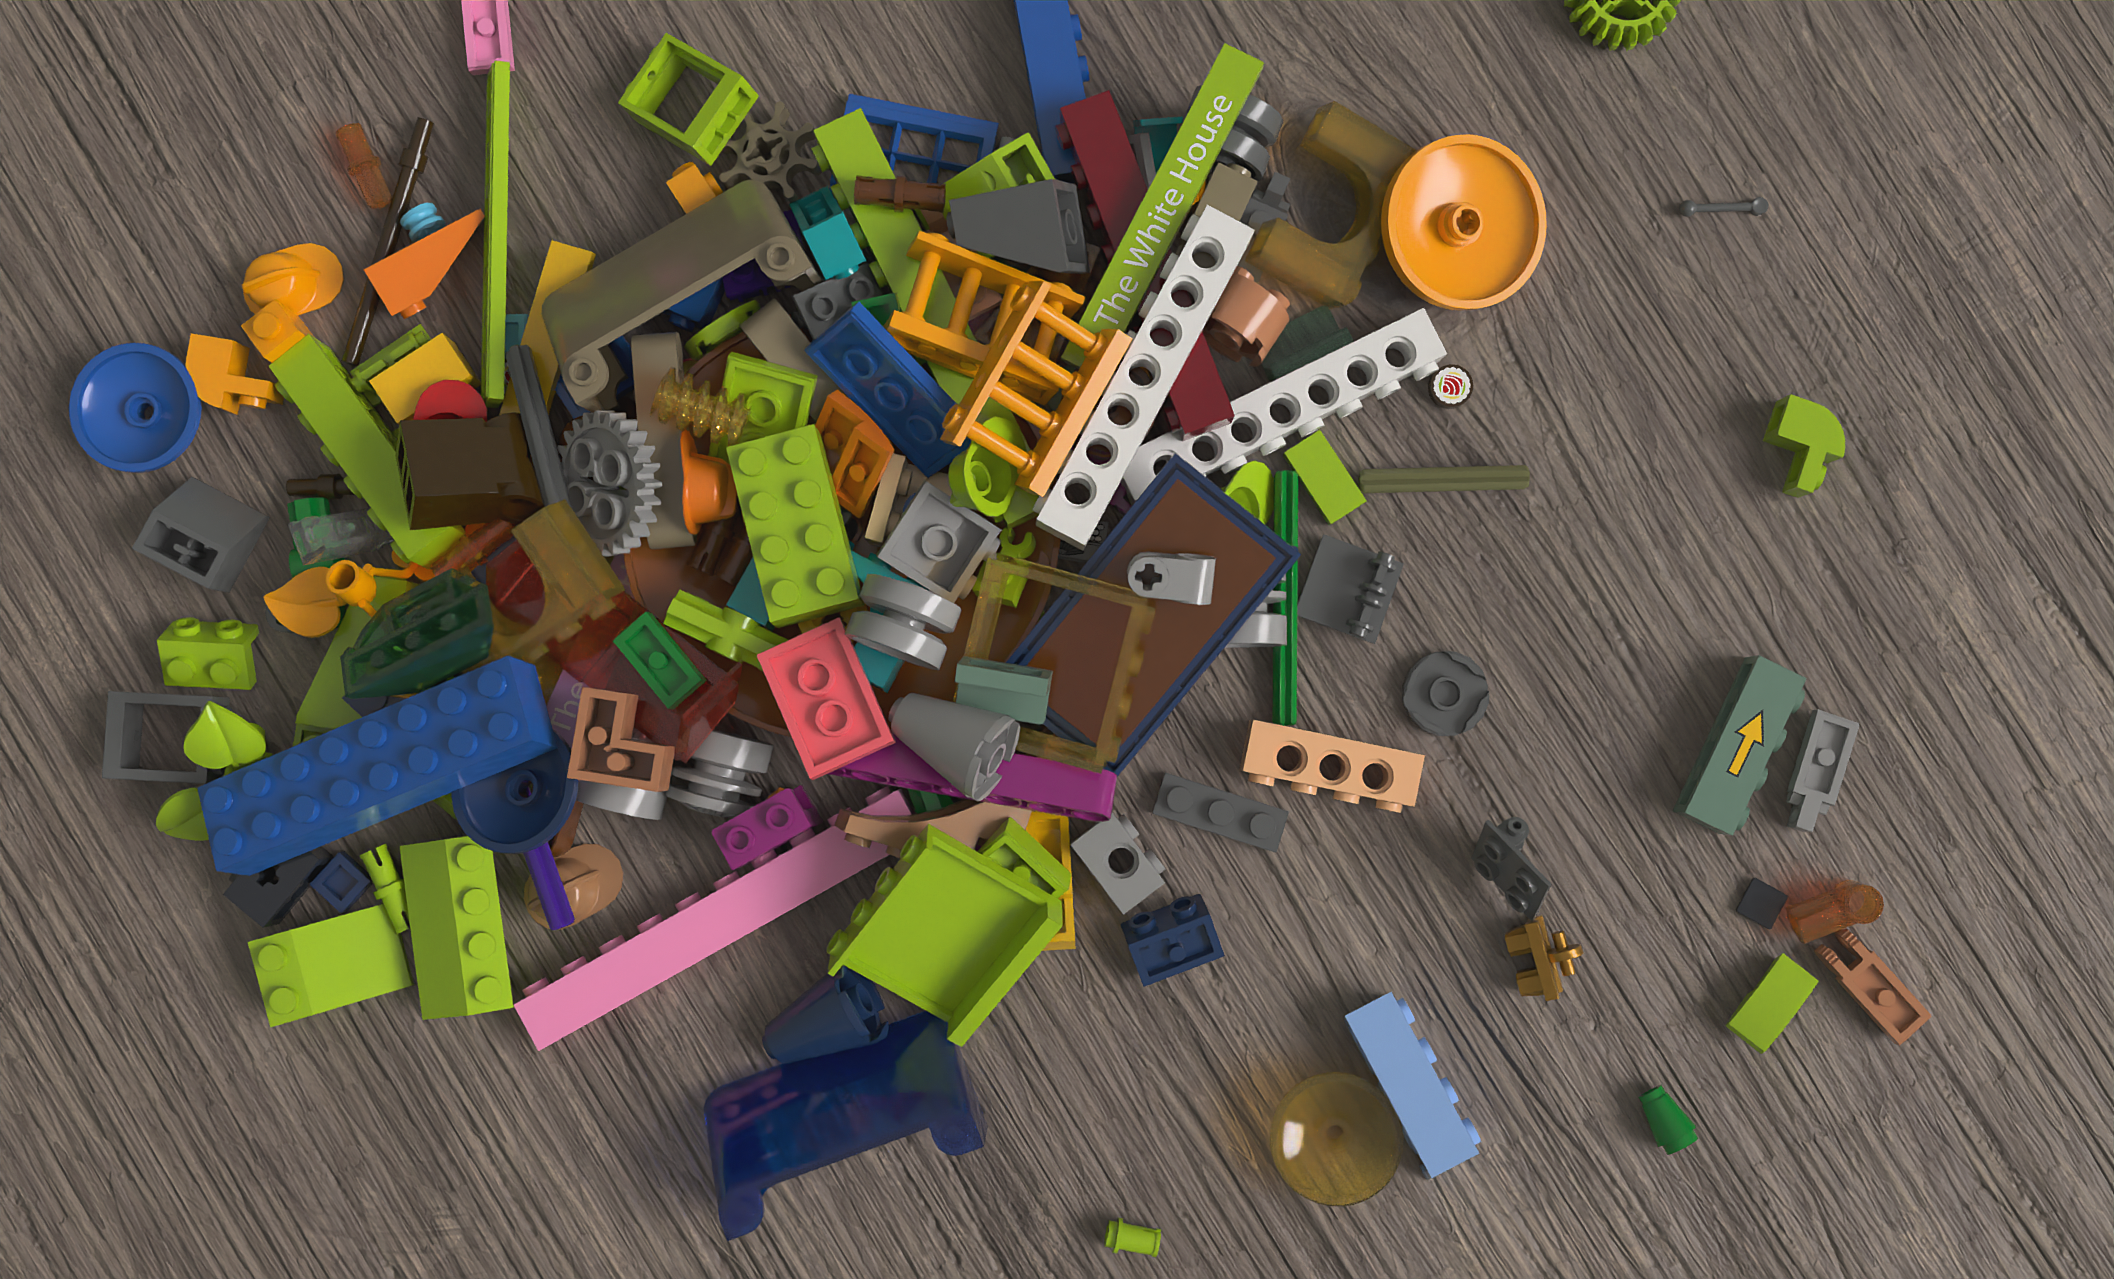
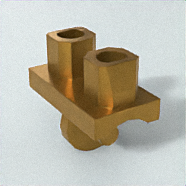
[1505,915,1584,1001]

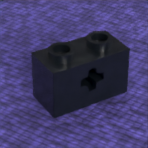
[223,846,334,928]

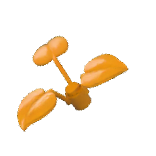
[263,541,463,699]

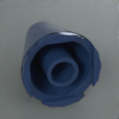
[762,965,889,1064]

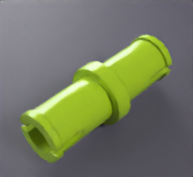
[359,843,410,934]

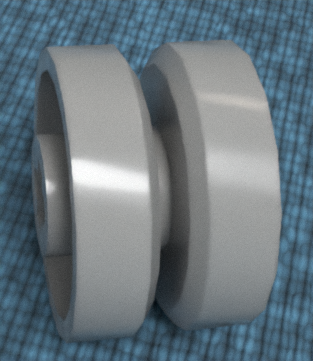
[845,574,962,670]

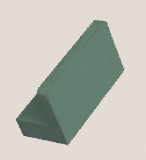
[955,656,1053,724]

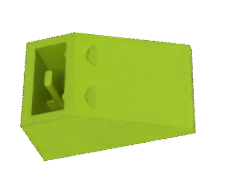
[913,132,1055,259]

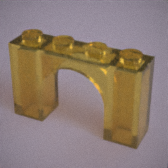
[1245,101,1417,309]
[413,499,626,674]

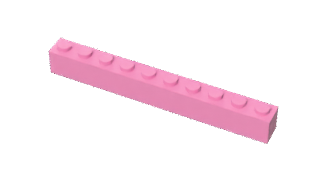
[514,786,915,1051]

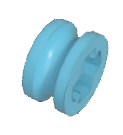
[400,202,446,243]

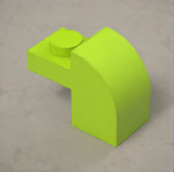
[1763,394,1845,498]

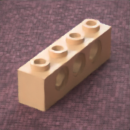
[1239,720,1425,813]

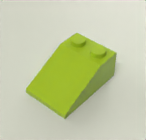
[248,904,415,1027]

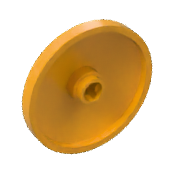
[1381,134,1547,311]

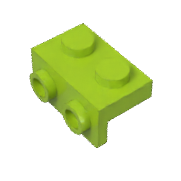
[157,617,259,690]

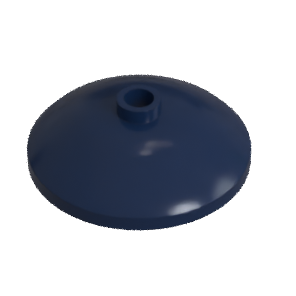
[451,729,578,854]

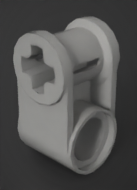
[1127,552,1216,605]

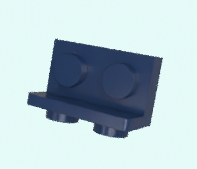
[1120,894,1225,987]

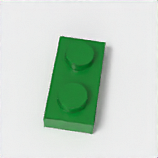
[613,612,707,709]

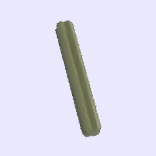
[1358,465,1530,493]

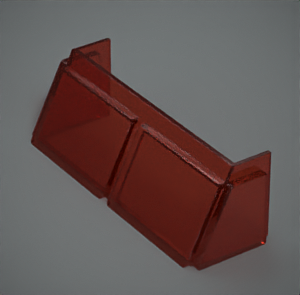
[486,520,743,763]

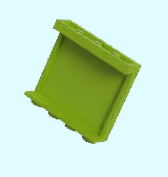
[826,824,1063,1047]

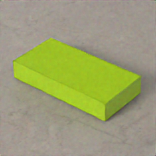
[1283,430,1367,526]

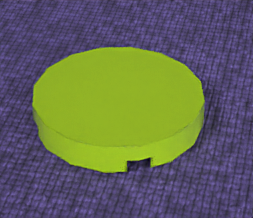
[684,300,761,361]

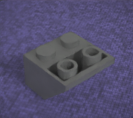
[132,477,270,593]

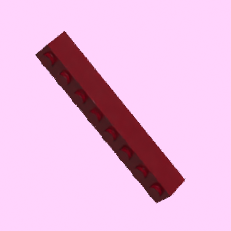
[1055,90,1235,442]

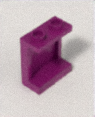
[712,785,823,870]

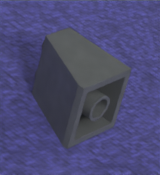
[947,179,1090,274]

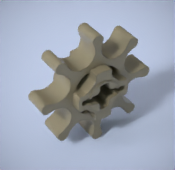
[719,101,822,203]

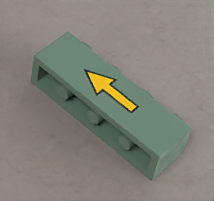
[1672,655,1807,836]

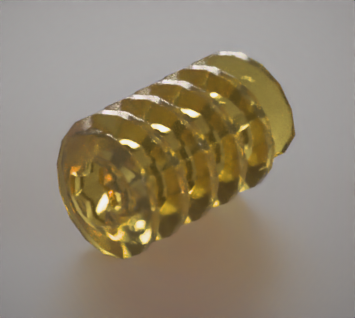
[650,366,752,447]

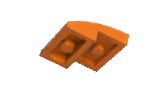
[815,389,894,519]

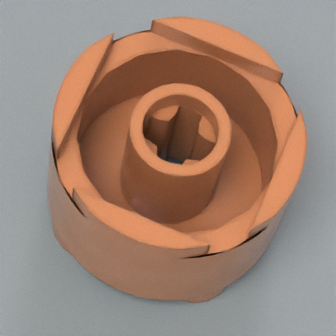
[1202,266,1290,367]

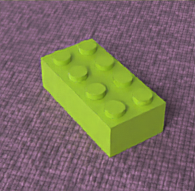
[726,424,865,628]

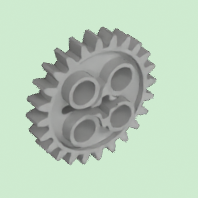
[557,411,662,556]

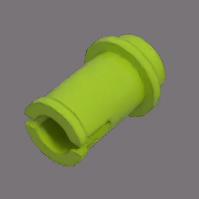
[1104,1218,1161,1257]

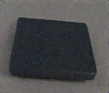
[1736,878,1788,929]

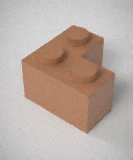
[567,687,676,792]

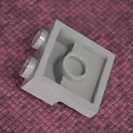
[876,480,1001,603]

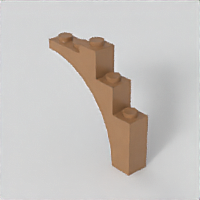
[835,725,1092,858]

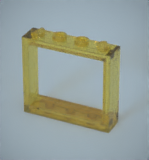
[953,553,1156,774]

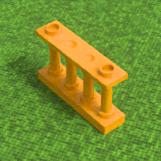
[883,230,1085,406]
[940,281,1133,497]

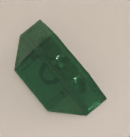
[340,568,494,699]

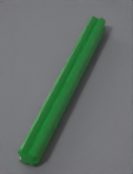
[1272,470,1298,726]

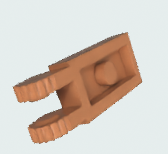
[1814,926,1932,1046]

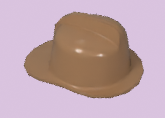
[524,844,623,930]

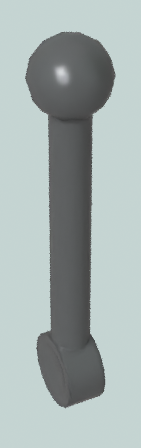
[1679,197,1769,217]

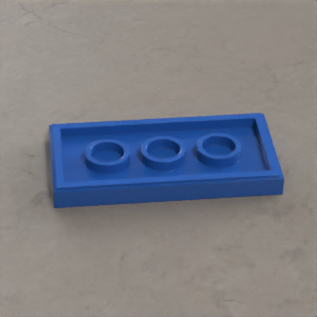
[804,302,972,478]

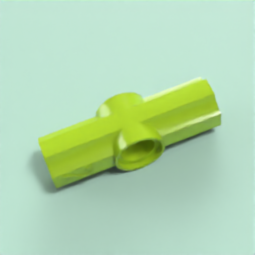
[663,590,788,671]

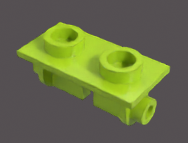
[350,324,431,407]

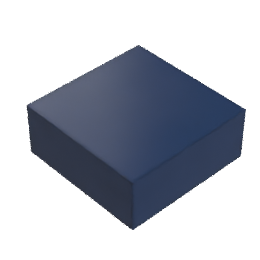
[309,851,373,913]

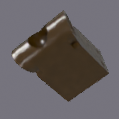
[396,412,546,530]

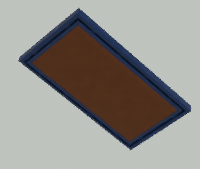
[1005,452,1301,777]

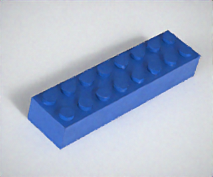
[197,656,558,876]

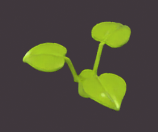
[156,701,273,841]

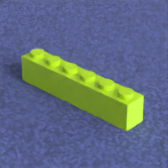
[269,334,469,569]

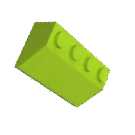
[400,836,513,1020]

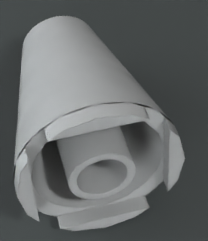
[888,693,1020,801]

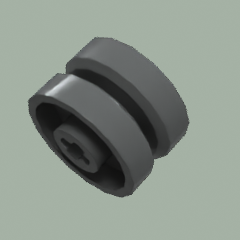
[1187,85,1283,182]

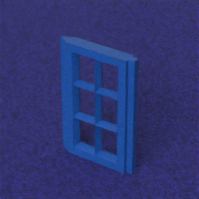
[829,94,999,211]

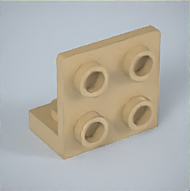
[865,453,952,547]

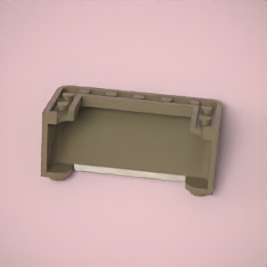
[541,180,823,413]

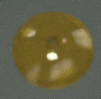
[1270,1072,1403,1206]

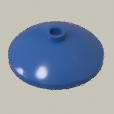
[69,343,202,473]

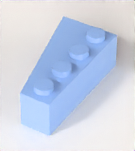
[1344,992,1481,1180]

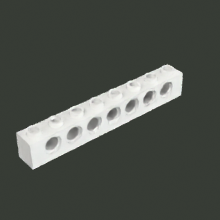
[1033,205,1255,551]
[1121,308,1447,505]

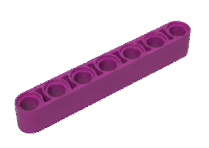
[828,733,1117,822]

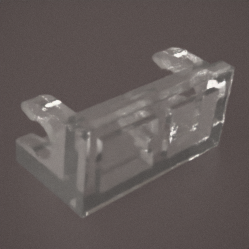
[288,507,394,566]

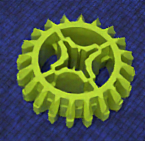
[1564,0,1681,51]

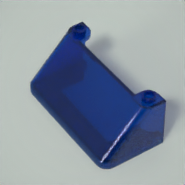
[703,1011,988,1241]

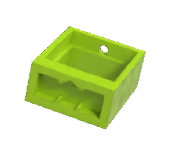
[618,33,759,166]

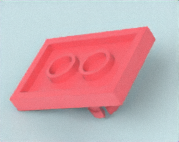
[757,617,896,780]

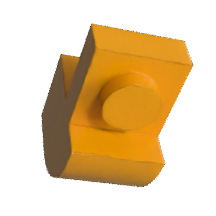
[185,333,284,415]

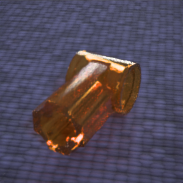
[1786,880,1884,944]

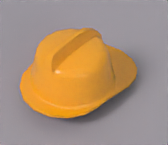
[241,243,344,315]

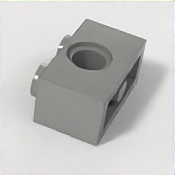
[1070,813,1166,915]

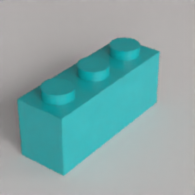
[789,185,866,280]

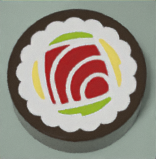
[1428,364,1473,409]

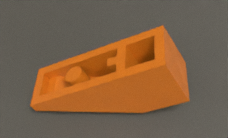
[364,208,485,319]

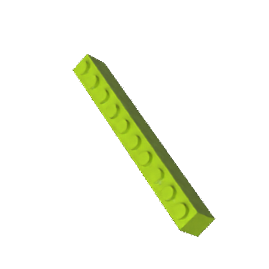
[811,108,1050,530]

